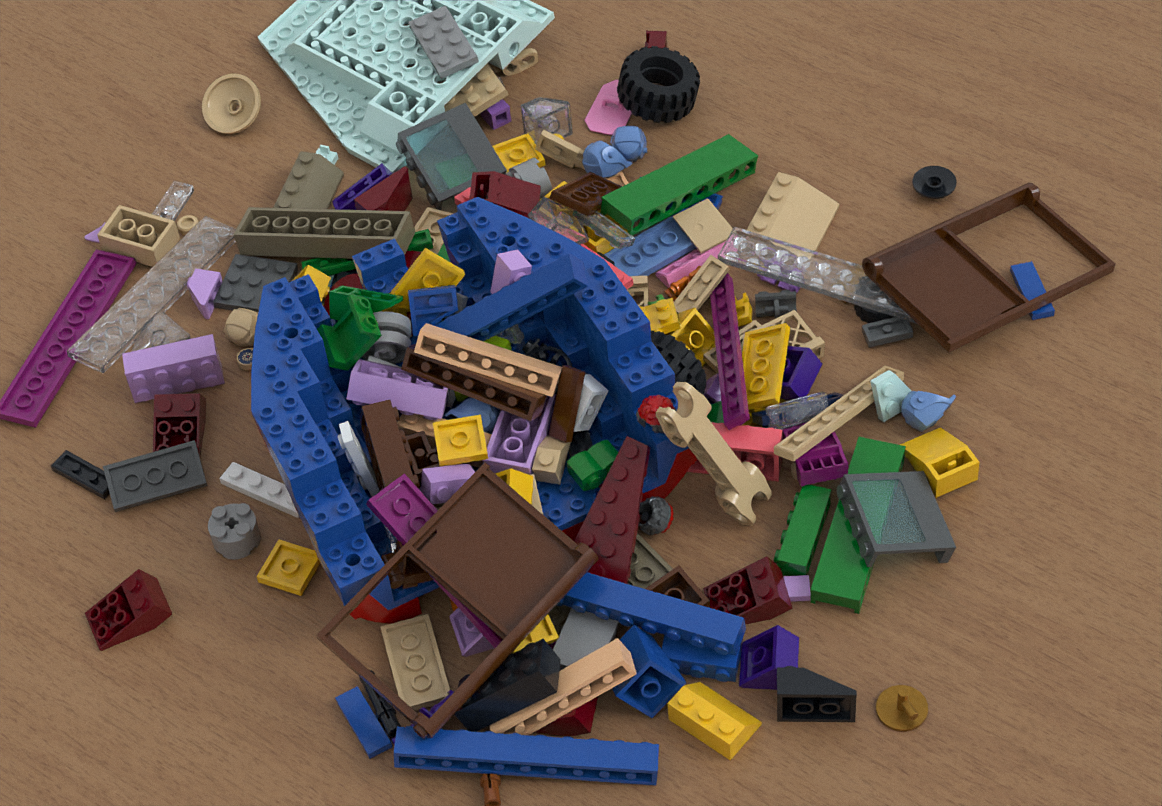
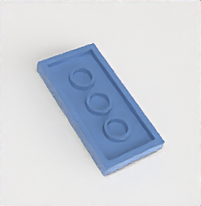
[603,216,696,276]

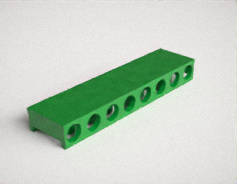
[601,134,759,236]
[810,437,906,614]

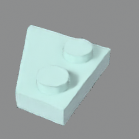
[870,370,911,422]

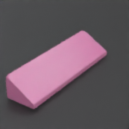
[655,236,741,288]

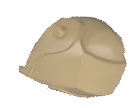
[223,308,258,347]

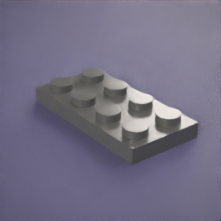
[103,440,208,512]

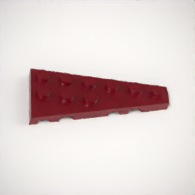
[574,436,650,584]

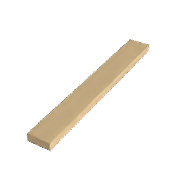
[774,366,904,462]

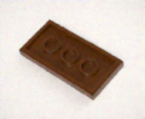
[550,172,622,216]

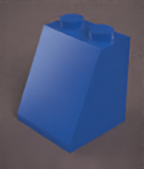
[612,625,686,718]

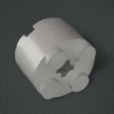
[505,158,552,199]
[208,503,261,559]

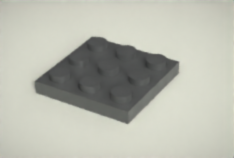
[213,254,298,312]

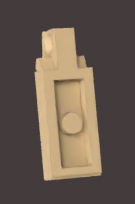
[535,130,585,170]

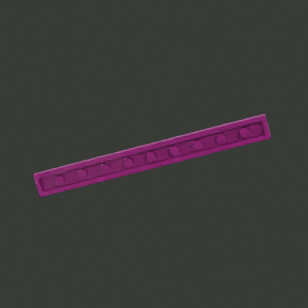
[710,273,750,430]

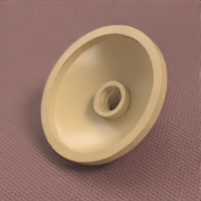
[202,74,261,134]

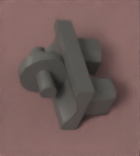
[755,290,797,319]

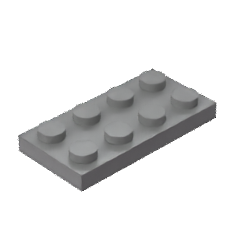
[408,5,479,79]

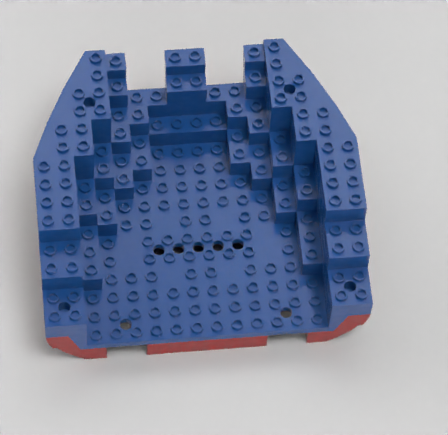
[251,197,697,624]

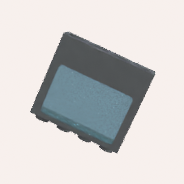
[396,103,507,210]
[837,471,956,567]

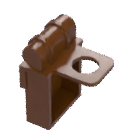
[381,540,433,589]

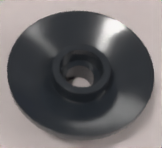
[912,166,957,199]

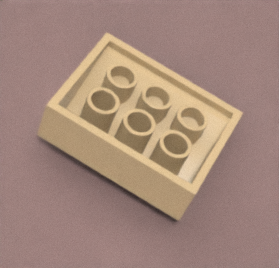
[746,172,839,267]

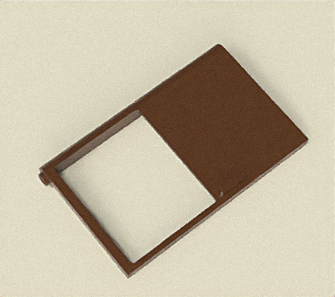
[862,183,1116,353]
[317,463,599,739]

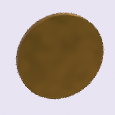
[876,685,928,732]

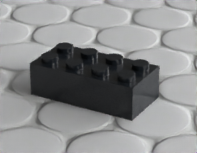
[454,639,561,732]

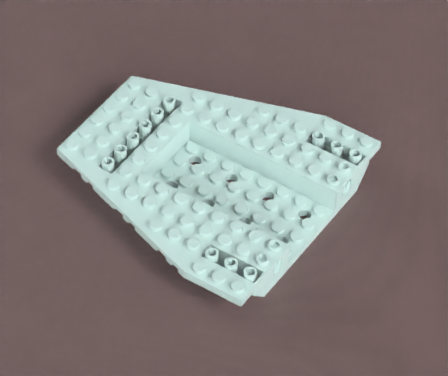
[258,0,555,173]

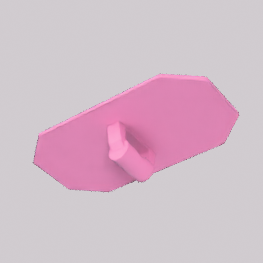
[585,80,632,135]

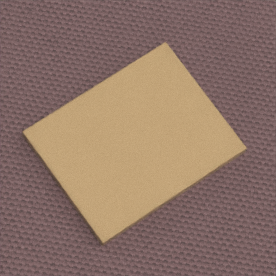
[673,198,737,254]

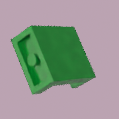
[317,295,382,371]

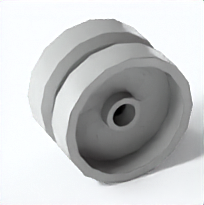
[362,311,411,364]

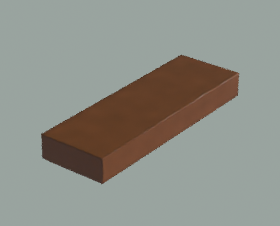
[549,365,585,442]

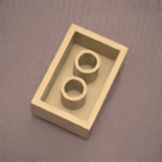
[97,205,180,269]

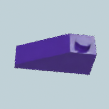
[332,163,393,210]

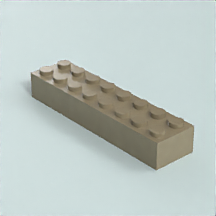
[233,207,415,259]

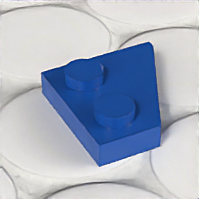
[408,285,458,337]

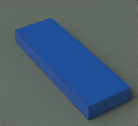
[1010,261,1055,320]
[335,686,392,759]

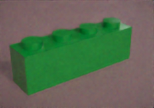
[774,484,832,576]

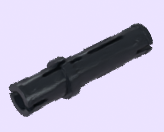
[359,670,402,738]

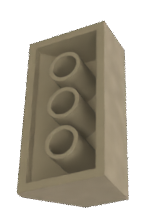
[273,151,344,209]

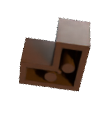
[404,431,463,487]

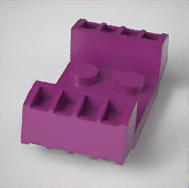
[778,417,848,487]

